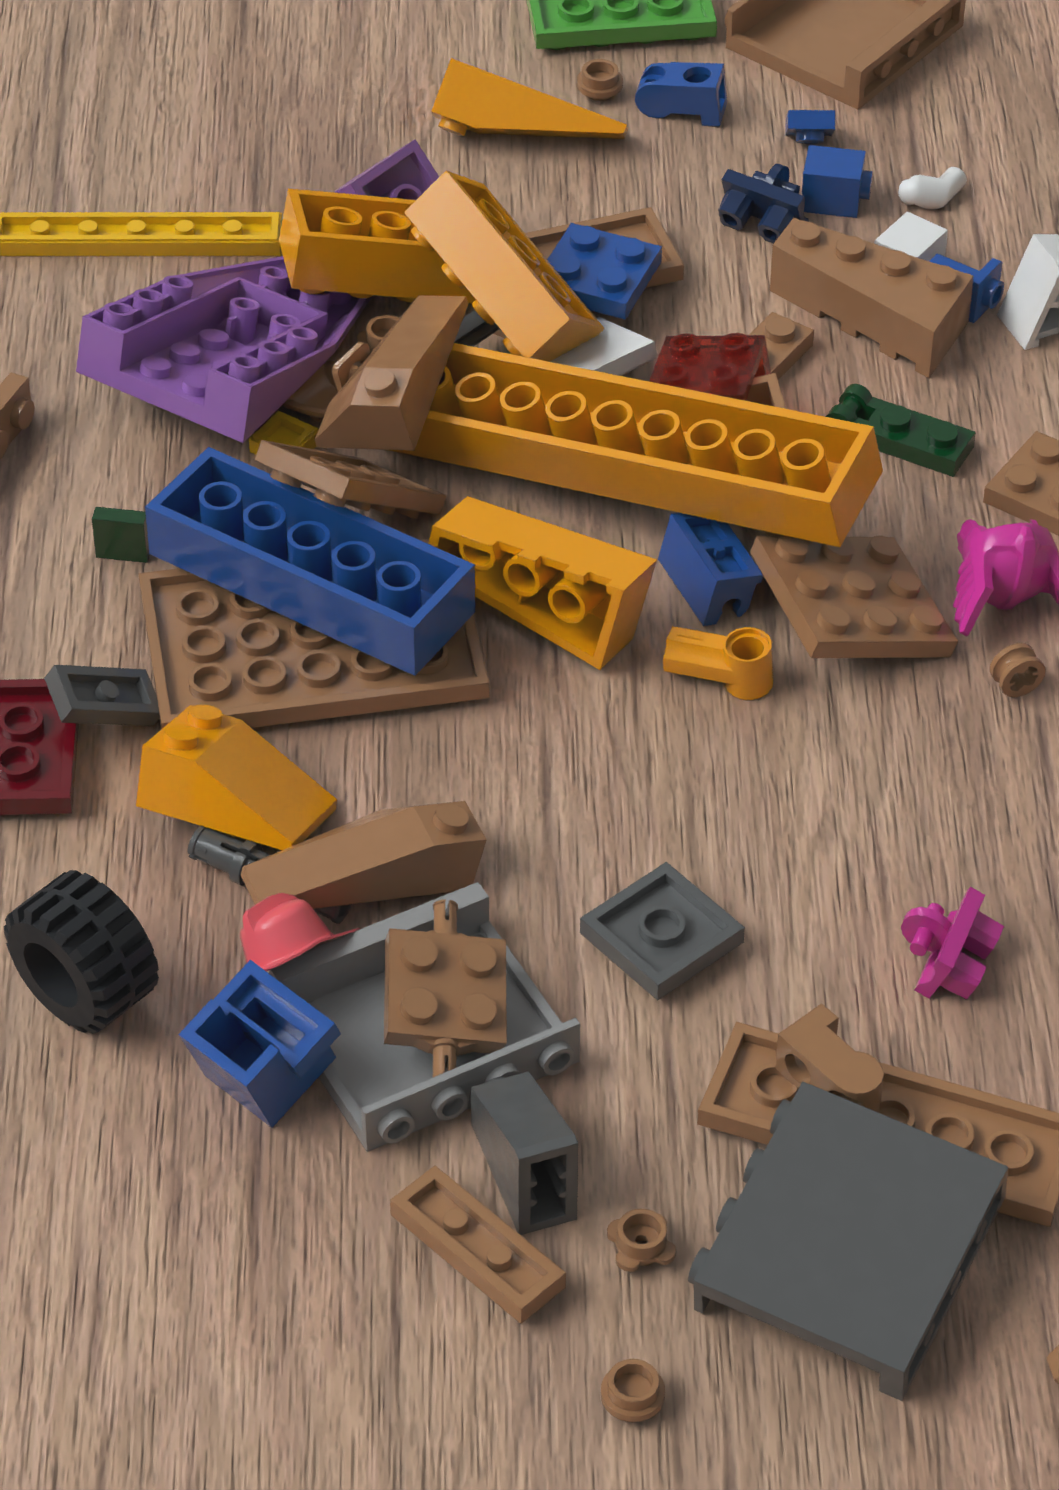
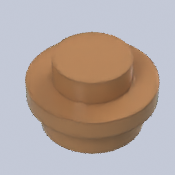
[577,59,623,101]
[601,1359,665,1422]

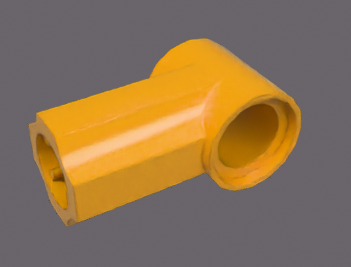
[663,626,773,700]

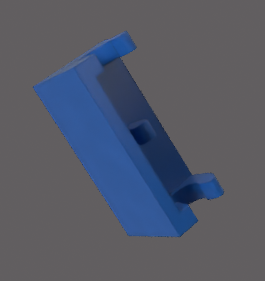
[658,513,763,626]

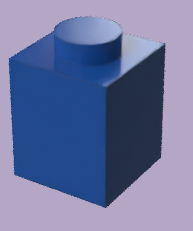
[802,145,873,218]

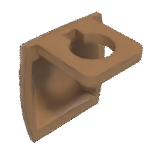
[282,342,371,423]

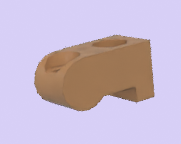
[775,1003,884,1112]

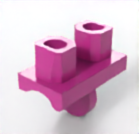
[901,887,1004,999]

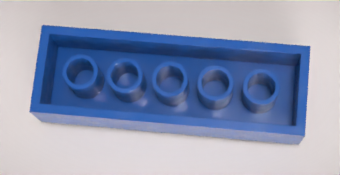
[145,447,475,676]

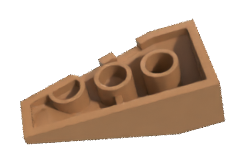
[315,295,469,451]

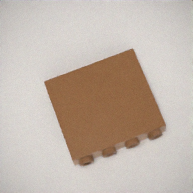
[725,0,966,110]

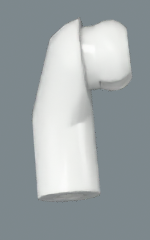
[898,167,967,210]

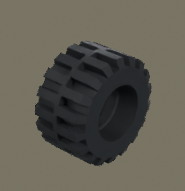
[4,870,159,1034]

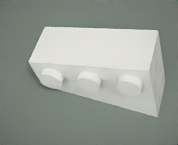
[997,234,1059,350]

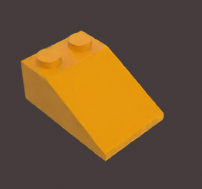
[136,705,337,850]

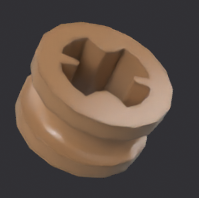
[990,643,1046,697]

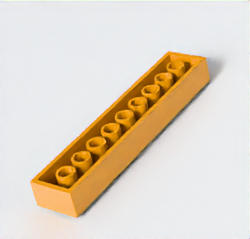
[391,343,883,547]

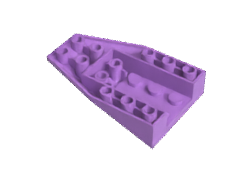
[76,256,373,443]

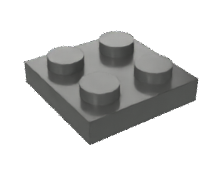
[580,862,745,1001]

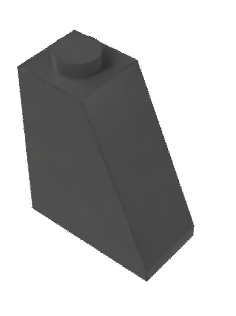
[471,1071,578,1235]

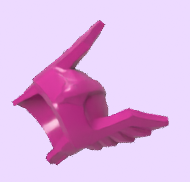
[953,519,1059,637]

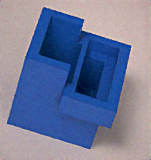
[178,960,341,1128]

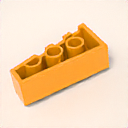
[428,496,657,670]

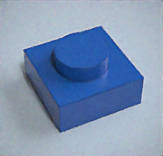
[785,110,835,144]

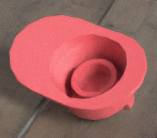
[240,893,360,972]

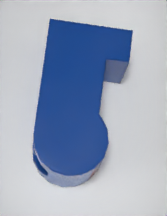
[635,62,728,126]

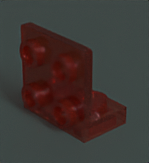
[649,333,771,401]

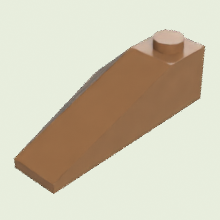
[240,801,487,909]

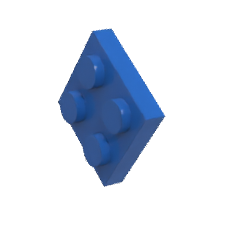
[547,223,662,320]

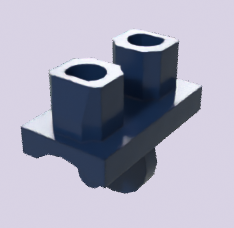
[718,163,809,244]

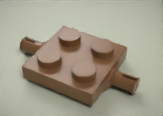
[384,899,507,1078]

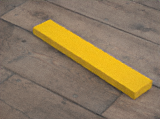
[0,212,282,256]

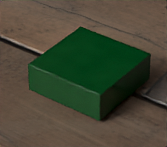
[92,507,150,563]

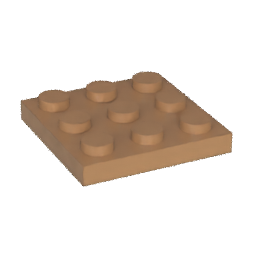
[750,535,958,658]

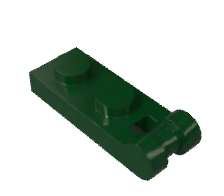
[825,384,976,477]

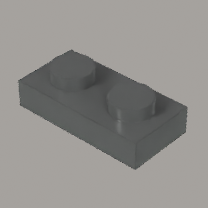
[44,665,160,726]

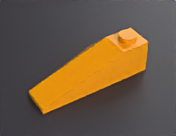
[431,58,628,139]

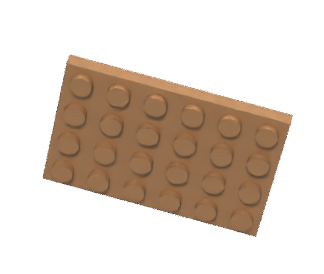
[138,539,490,729]

